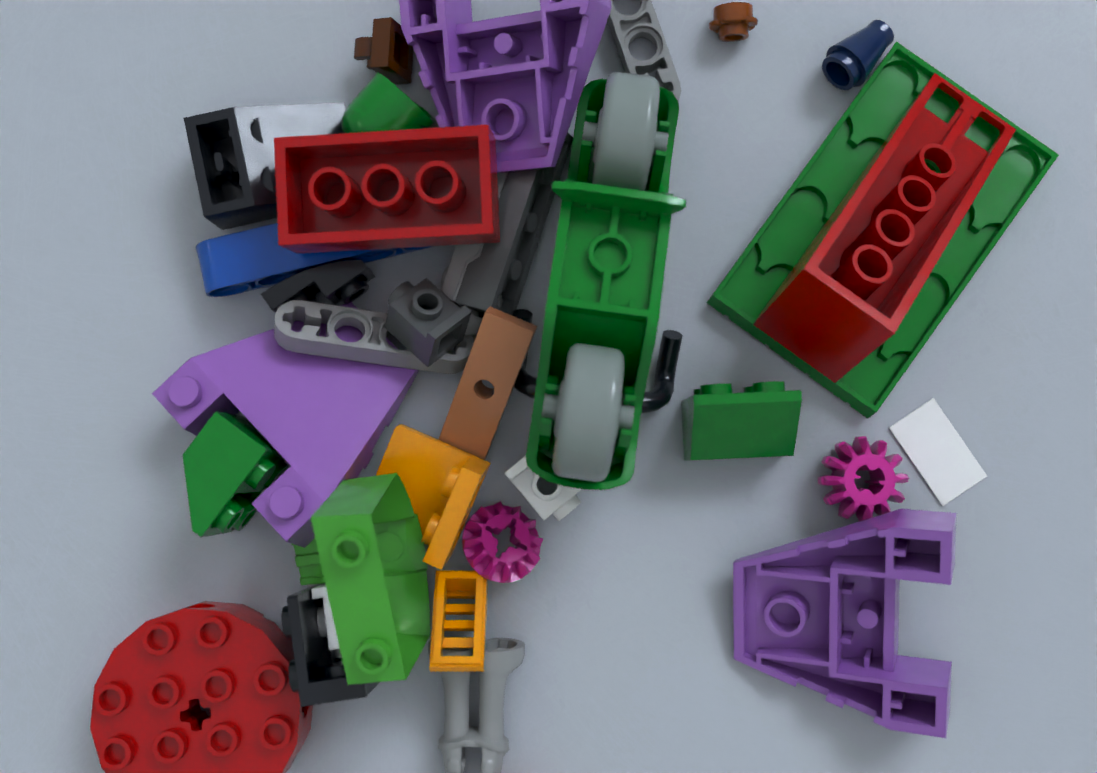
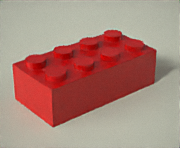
[274,124,500,254]

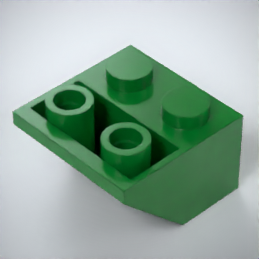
[681,381,802,461]
[183,411,289,537]

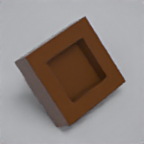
[354,17,413,85]

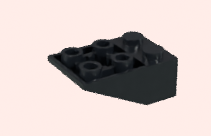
[184,102,346,230]

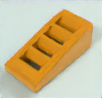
[429,570,488,672]

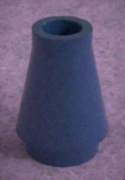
[822,20,894,90]

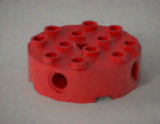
[90,601,313,773]

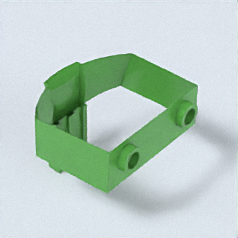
[292,473,430,685]

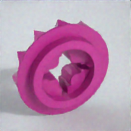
[462,501,543,583]

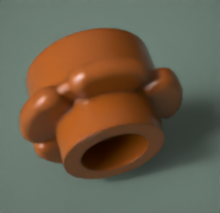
[709,2,758,42]

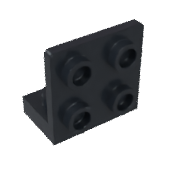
[281,586,380,707]

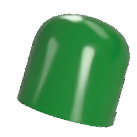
[342,72,436,133]

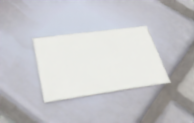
[889,398,987,506]

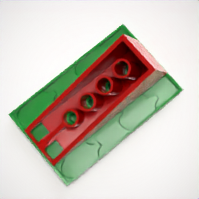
[706,41,1059,419]

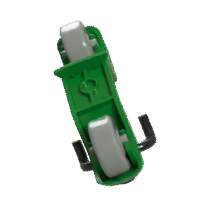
[512,72,686,490]

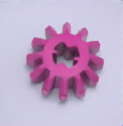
[817,436,909,521]

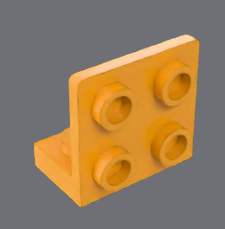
[375,424,491,570]

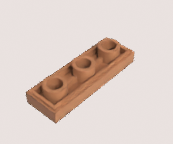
[438,306,538,460]

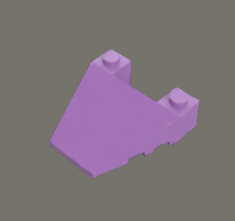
[399,0,612,173]
[152,302,419,548]
[733,509,957,738]

